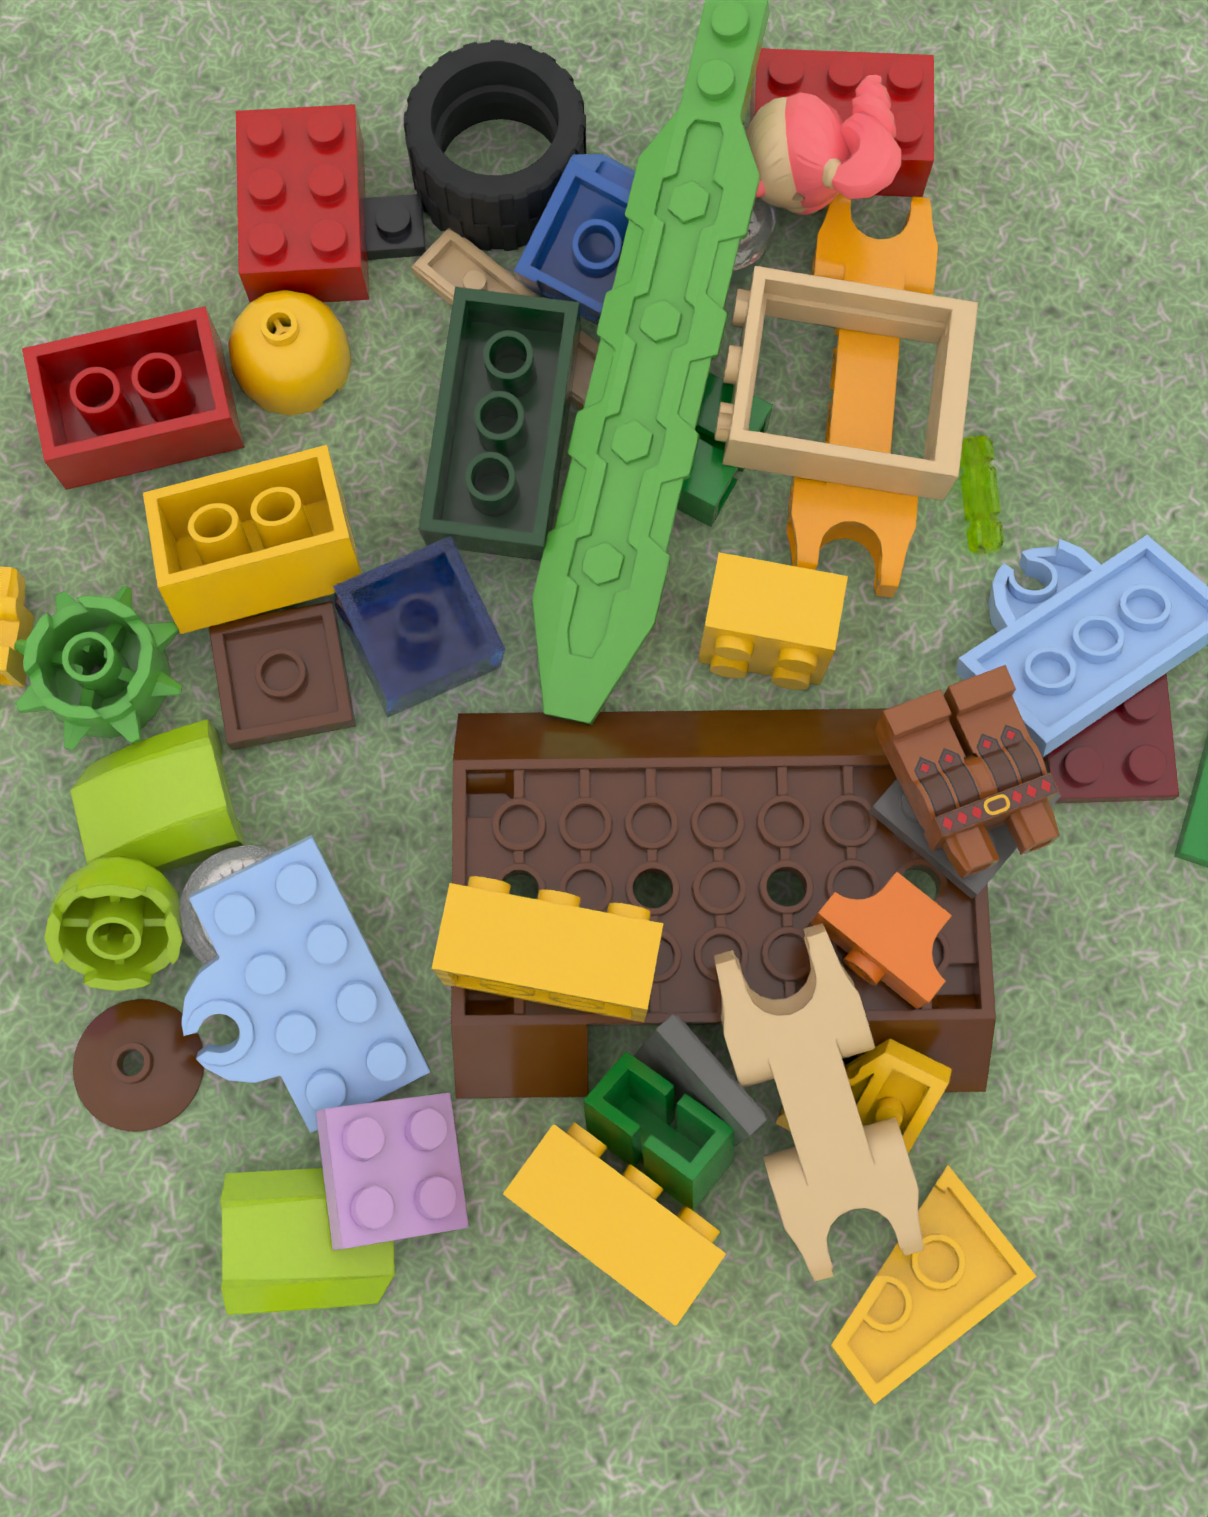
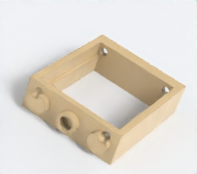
[714,266,978,501]

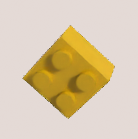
[698,552,848,690]

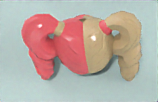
[746,75,901,215]

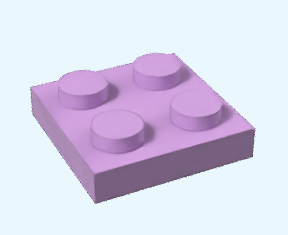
[316,1093,469,1250]

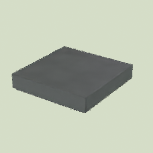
[634,1014,767,1147]

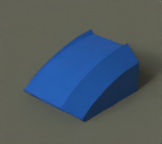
[514,154,635,326]

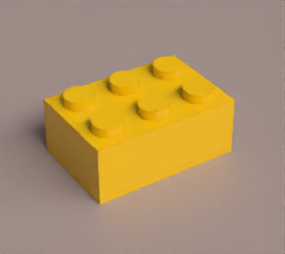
[143,445,365,634]
[432,876,663,1023]
[503,1122,726,1326]

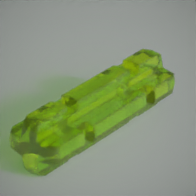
[960,435,1004,554]

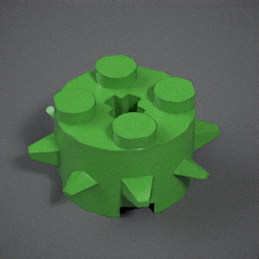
[14,586,183,750]

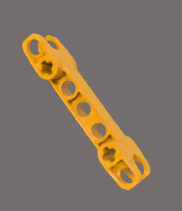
[786,193,938,598]

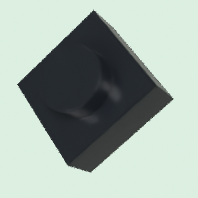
[364,194,426,260]

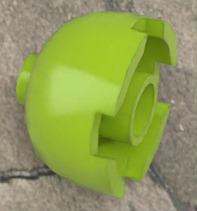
[44,856,184,991]

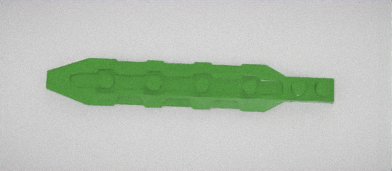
[532,0,770,725]

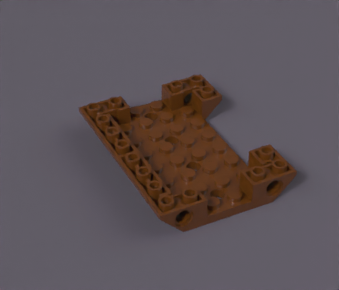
[451,708,996,1099]

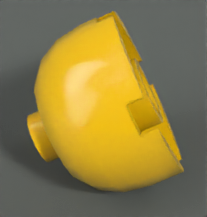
[228,290,352,416]

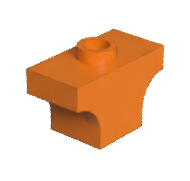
[810,872,952,1009]

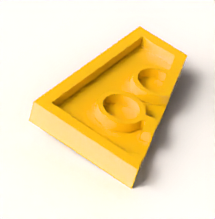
[831,1165,1037,1405]

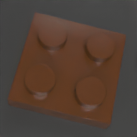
[209,601,356,750]

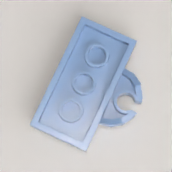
[956,535,1208,757]
[181,835,430,1133]

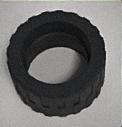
[403,40,587,251]

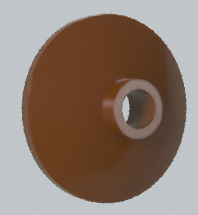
[73,999,204,1132]

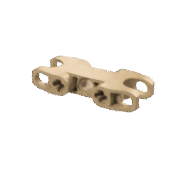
[714,923,924,1282]

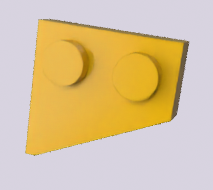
[775,1038,952,1153]

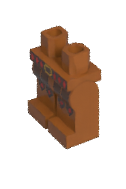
[874,665,1060,878]

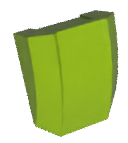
[70,719,246,873]
[220,1168,395,1315]

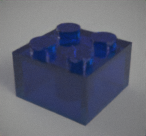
[333,536,506,718]

